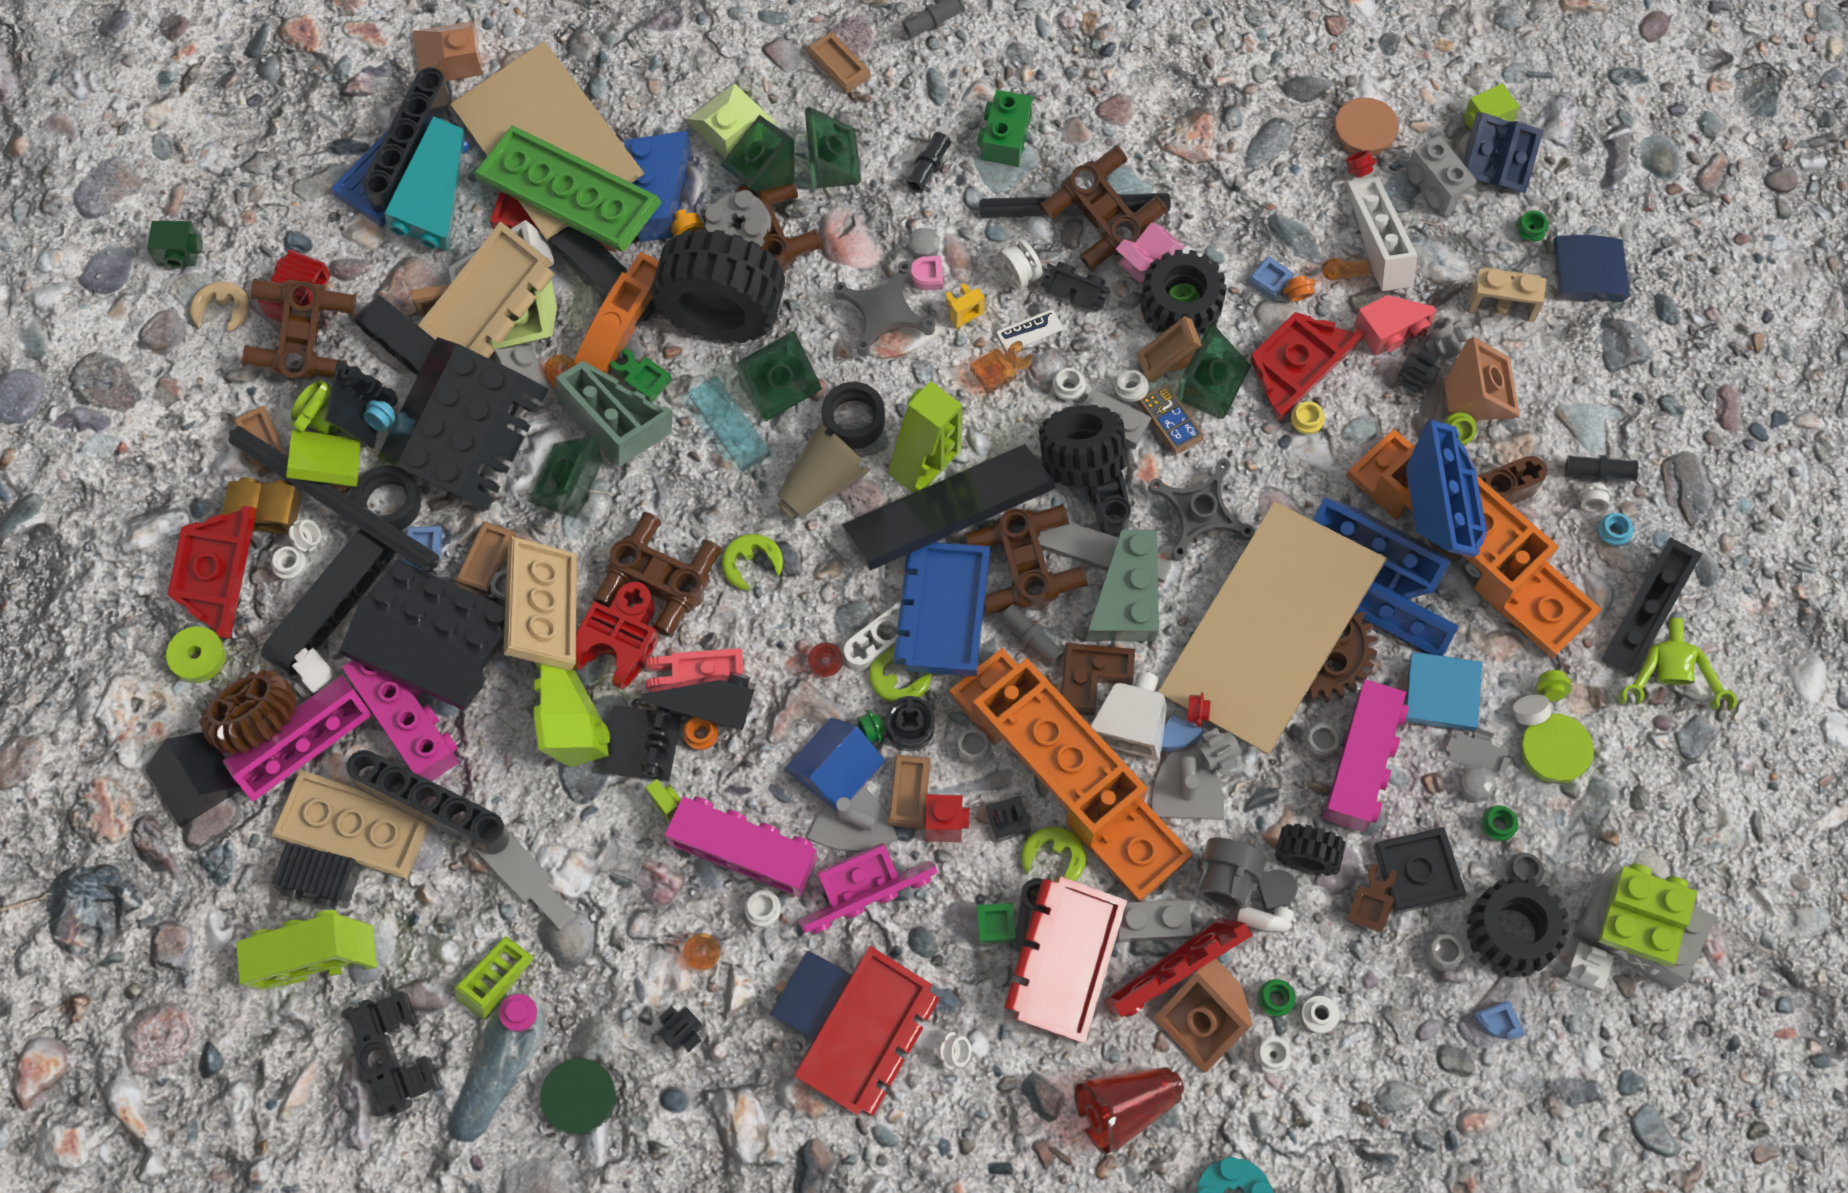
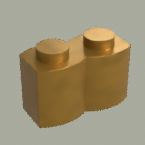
[222,477,302,534]

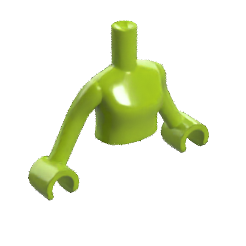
[1618,618,1737,711]

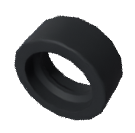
[821,381,885,449]
[352,465,421,530]

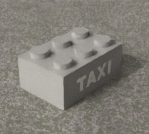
[1572,862,1717,990]

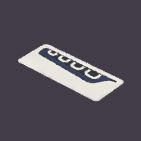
[997,309,1064,352]

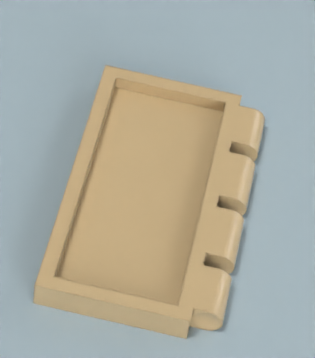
[418,221,555,358]

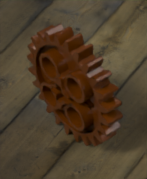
[1307,611,1377,703]

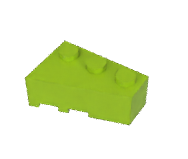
[887,381,962,493]
[236,910,377,990]

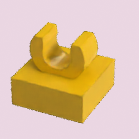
[946,283,985,329]

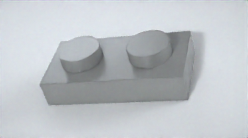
[1083,389,1152,450]
[1117,900,1193,943]

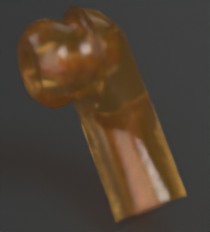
[1322,257,1371,281]

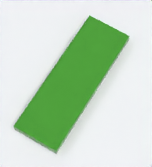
[474,125,662,253]

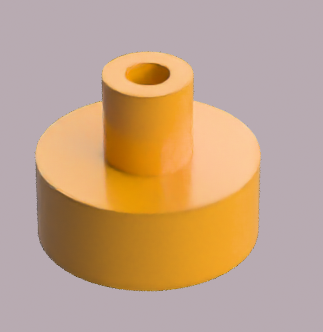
[670,209,705,237]

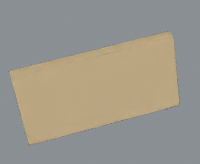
[504,536,577,671]
[271,770,430,881]

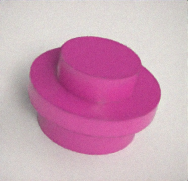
[499,994,537,1032]

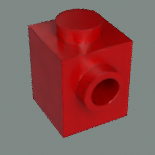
[925,794,970,842]

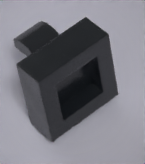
[985,795,1031,843]

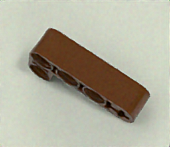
[1428,456,1548,563]

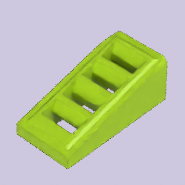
[455,935,533,1020]

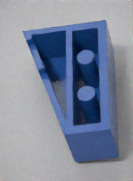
[624,131,692,242]

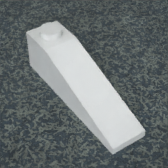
[1347,177,1417,291]

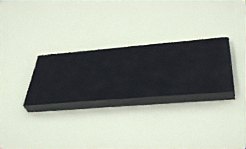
[842,444,1055,571]

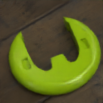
[722,534,783,591]
[869,646,932,703]
[1021,826,1086,882]

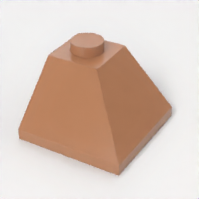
[413,21,483,81]
[1444,337,1520,420]
[1153,959,1253,1073]

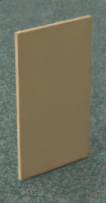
[450,41,644,240]
[1158,501,1386,755]

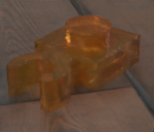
[970,341,1032,395]

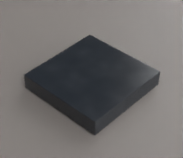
[1373,827,1467,915]

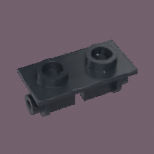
[1041,262,1111,311]

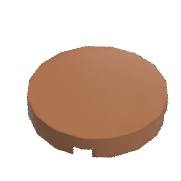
[1334,98,1399,157]

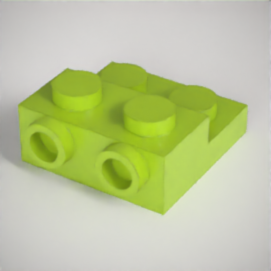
[1598,863,1697,968]

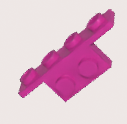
[797,842,938,934]

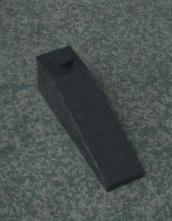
[1601,537,1703,676]

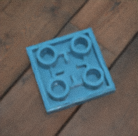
[1405,652,1482,732]

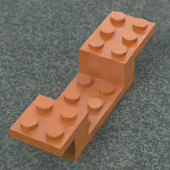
[1346,429,1602,659]
[949,648,1193,902]

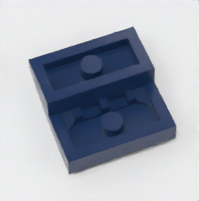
[1462,112,1544,193]
[1553,235,1630,302]
[769,951,851,1040]

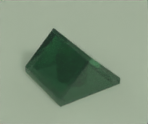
[805,107,861,189]
[720,114,795,192]
[1177,324,1251,419]
[736,331,822,422]
[528,436,603,518]

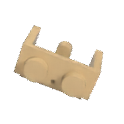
[1469,268,1546,322]

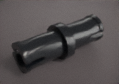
[905,132,951,193]
[1565,455,1639,482]

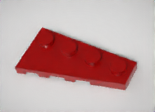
[1103,917,1253,1018]

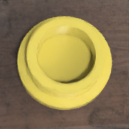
[1291,401,1325,434]

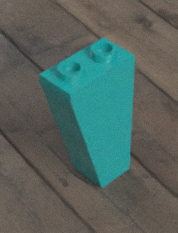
[385,116,465,252]

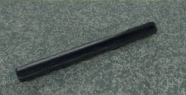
[979,193,1171,218]

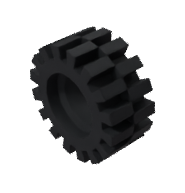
[1275,823,1346,876]

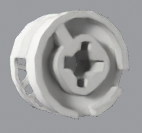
[995,237,1043,290]

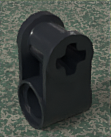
[1087,470,1131,538]

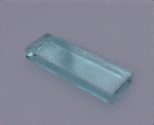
[688,376,771,472]

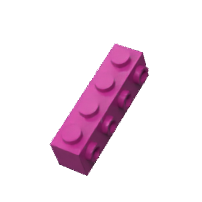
[342,660,459,781]
[223,675,372,802]
[1323,679,1409,832]
[665,796,818,898]

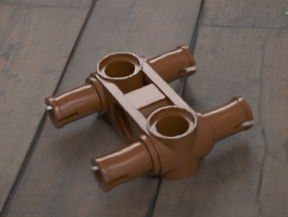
[1039,145,1168,271]
[701,178,823,273]
[242,278,357,380]
[965,503,1088,616]
[592,512,722,638]

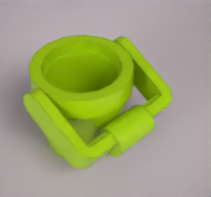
[289,379,339,435]

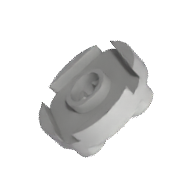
[705,190,771,247]

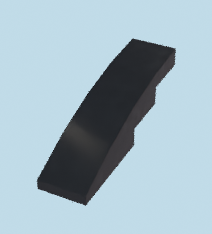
[547,226,657,326]

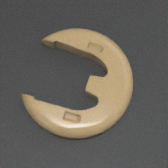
[190,281,249,332]

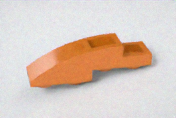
[572,251,659,374]

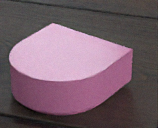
[910,255,943,290]

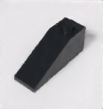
[639,672,756,730]

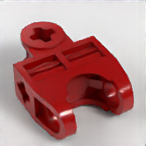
[573,582,660,690]

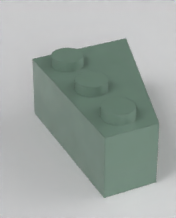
[556,361,673,467]
[1086,530,1159,642]

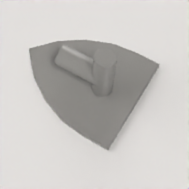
[1152,745,1224,820]
[807,787,898,852]

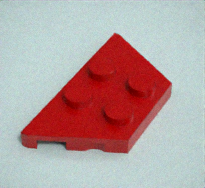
[1250,312,1365,421]
[167,506,257,639]

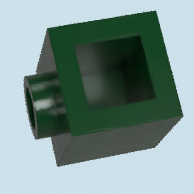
[147,221,203,268]

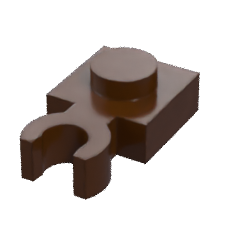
[1347,864,1397,934]

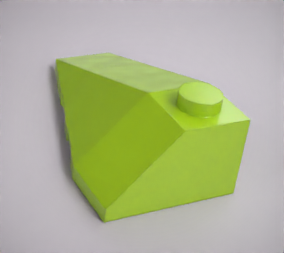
[534,662,610,768]

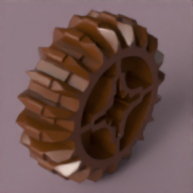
[199,670,297,755]

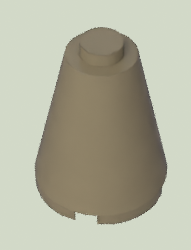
[777,424,870,518]

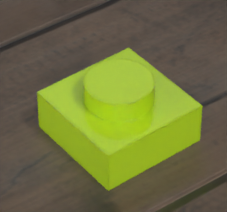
[645,779,681,824]

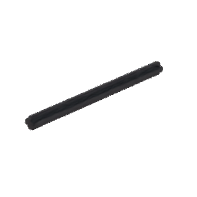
[228,426,440,572]

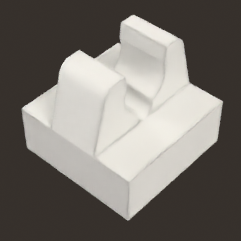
[1565,942,1614,993]

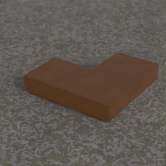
[1061,643,1135,715]

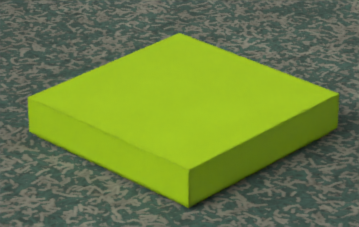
[286,430,361,487]

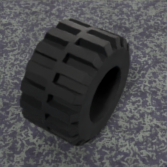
[1140,249,1227,336]
[1039,405,1127,488]
[1466,876,1569,977]

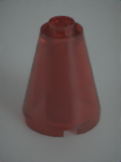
[1074,1067,1184,1154]

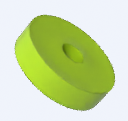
[166,626,226,683]

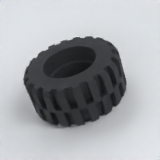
[651,229,785,343]

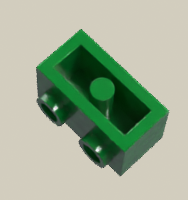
[977,90,1033,167]

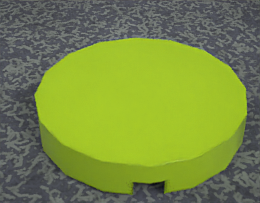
[1521,713,1594,784]

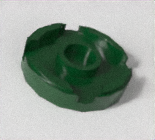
[540,1058,617,1136]

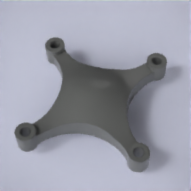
[833,261,935,357]
[1148,458,1255,561]

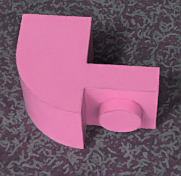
[1116,222,1185,284]

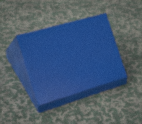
[785,717,885,812]

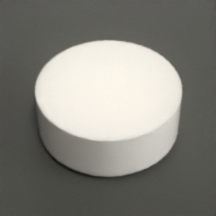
[1513,694,1552,725]

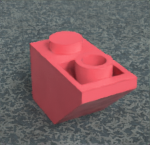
[1354,295,1437,356]

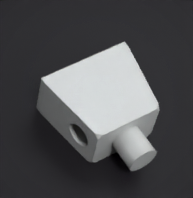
[1091,672,1167,761]

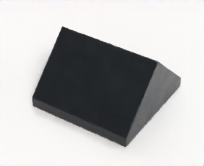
[145,732,242,827]

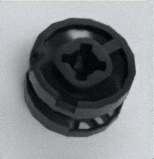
[885,696,935,752]

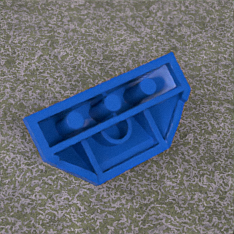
[1406,420,1487,557]
[1313,497,1451,599]

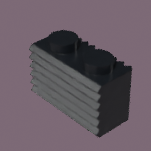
[271,843,362,910]

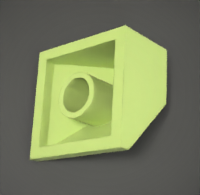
[687,83,776,162]
[488,280,557,349]

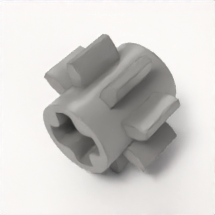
[1424,317,1468,359]
[1197,727,1242,775]

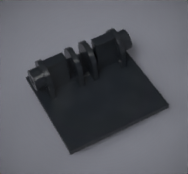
[325,359,398,449]
[599,705,682,782]

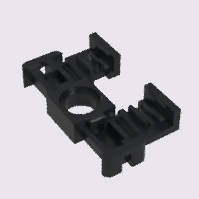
[341,991,442,1119]

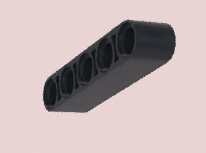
[362,67,450,212]
[353,295,435,376]
[261,529,396,676]
[346,750,509,854]

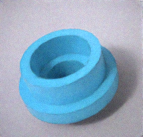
[363,400,396,432]
[1598,513,1633,547]

